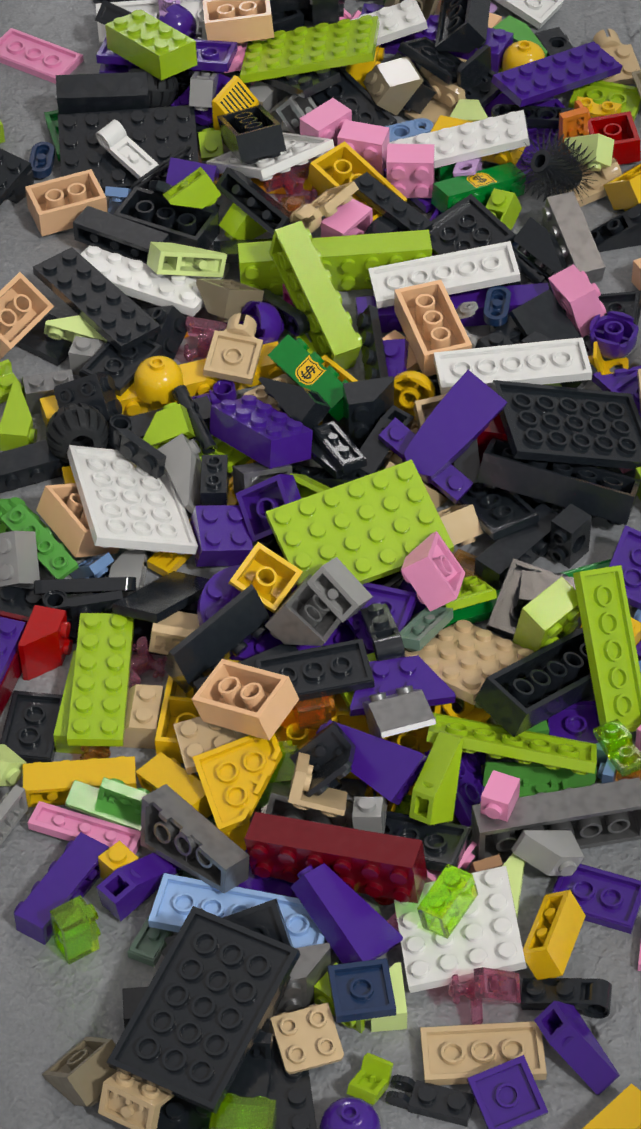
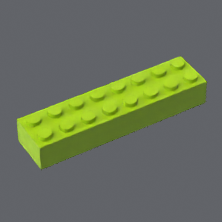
[238,230,432,296]

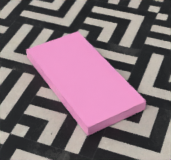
[0,28,84,84]

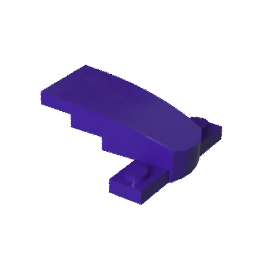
[378,370,507,504]

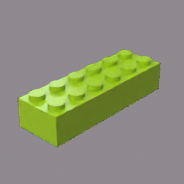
[269,221,362,370]

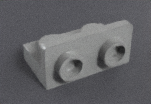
[0,785,28,846]

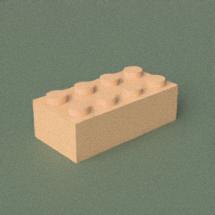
[394,280,472,376]

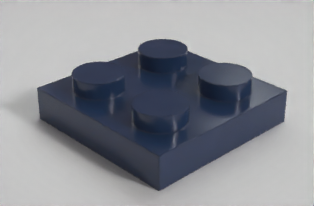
[328,958,396,1023]

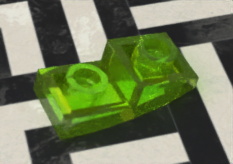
[593,719,641,777]

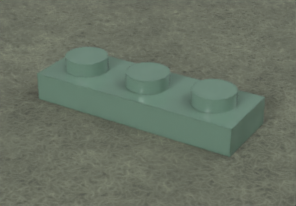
[399,607,453,652]

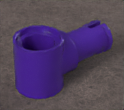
[191,380,238,405]

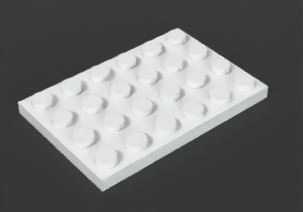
[67,445,198,555]

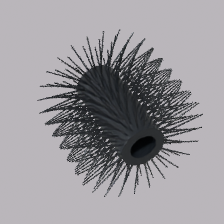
[514,128,598,203]

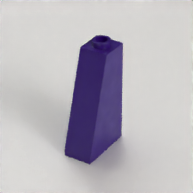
[316,720,428,805]
[291,863,403,964]

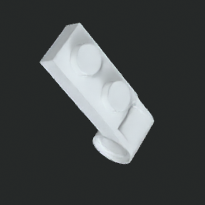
[96,119,159,182]

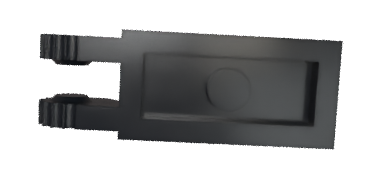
[385,1074,475,1127]

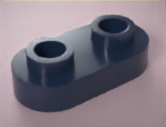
[29,142,55,179]
[483,286,511,327]

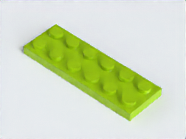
[573,565,641,737]
[67,613,135,746]
[426,712,597,775]

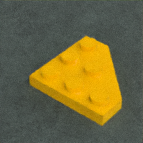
[192,733,283,833]

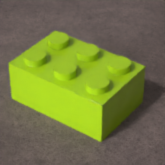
[512,577,580,652]

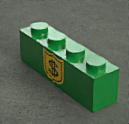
[431,162,526,213]
[268,334,348,422]

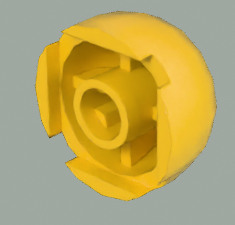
[502,40,545,72]
[134,356,184,404]
[394,371,436,420]

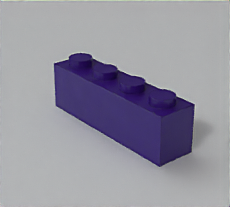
[14,832,109,945]

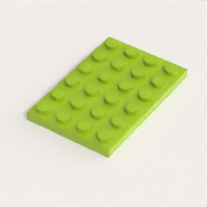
[240,15,380,83]
[266,459,454,586]

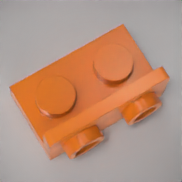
[558,100,590,155]

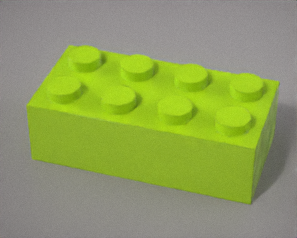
[105,10,197,81]

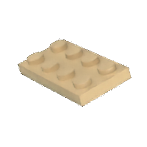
[420,1021,547,1085]

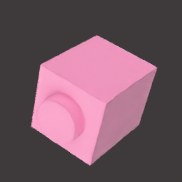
[480,770,520,822]

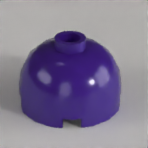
[159,4,197,39]
[240,301,284,344]
[589,311,639,359]
[320,1097,381,1129]

